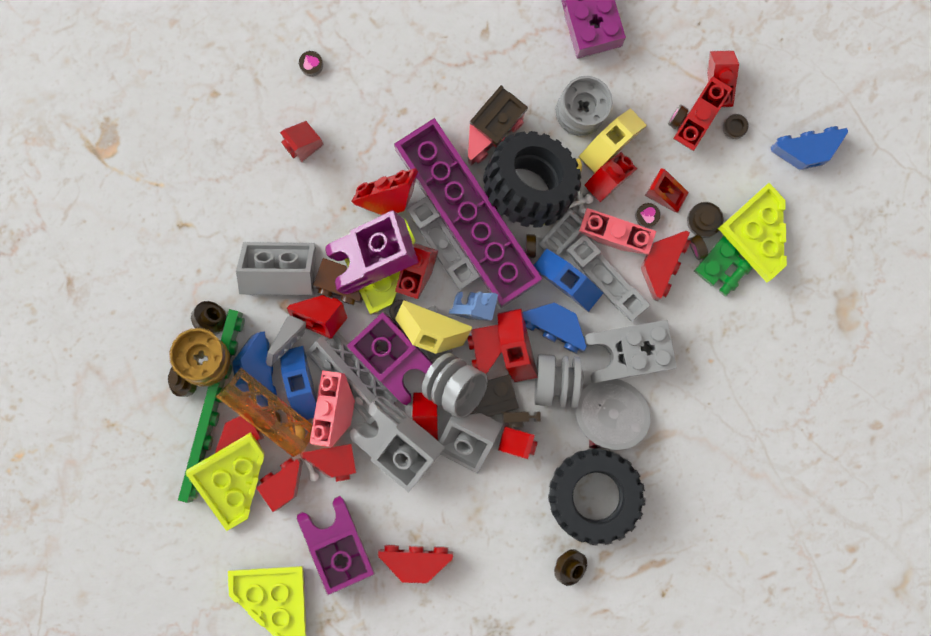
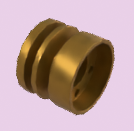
[169,328,231,387]

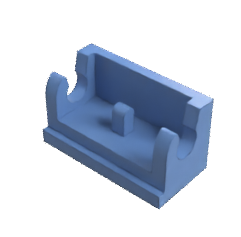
[449,292,498,321]

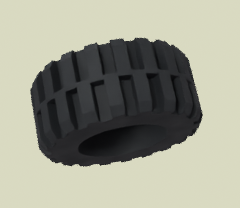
[483,131,582,228]
[548,449,646,546]

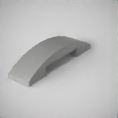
[407,196,480,290]
[567,235,650,322]

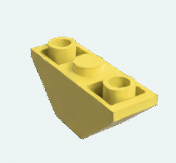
[579,108,647,174]
[395,300,472,354]

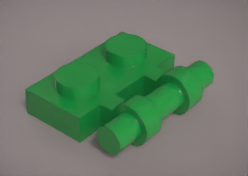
[694,235,753,297]

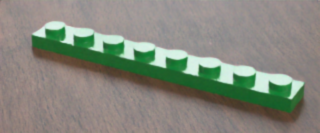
[178,309,245,503]

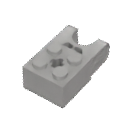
[584,320,677,383]
[350,397,445,492]

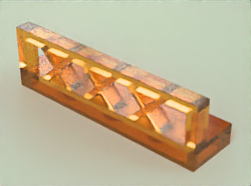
[216,368,313,457]

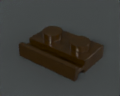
[470,85,528,146]
[470,374,519,417]
[502,411,541,427]

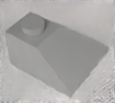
[439,413,503,473]

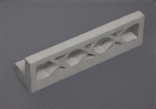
[306,331,398,425]

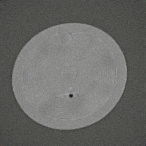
[575,379,651,450]

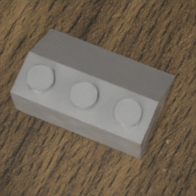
[236,242,315,296]

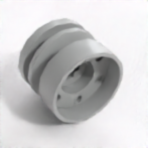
[555,76,613,136]
[422,353,488,419]
[534,354,583,408]

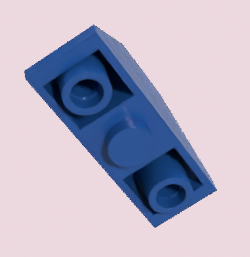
[770,126,848,170]
[534,249,603,312]
[523,302,587,354]
[232,331,277,407]
[280,346,317,422]

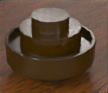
[687,202,724,238]
[191,301,227,336]
[168,367,198,397]
[554,549,587,586]

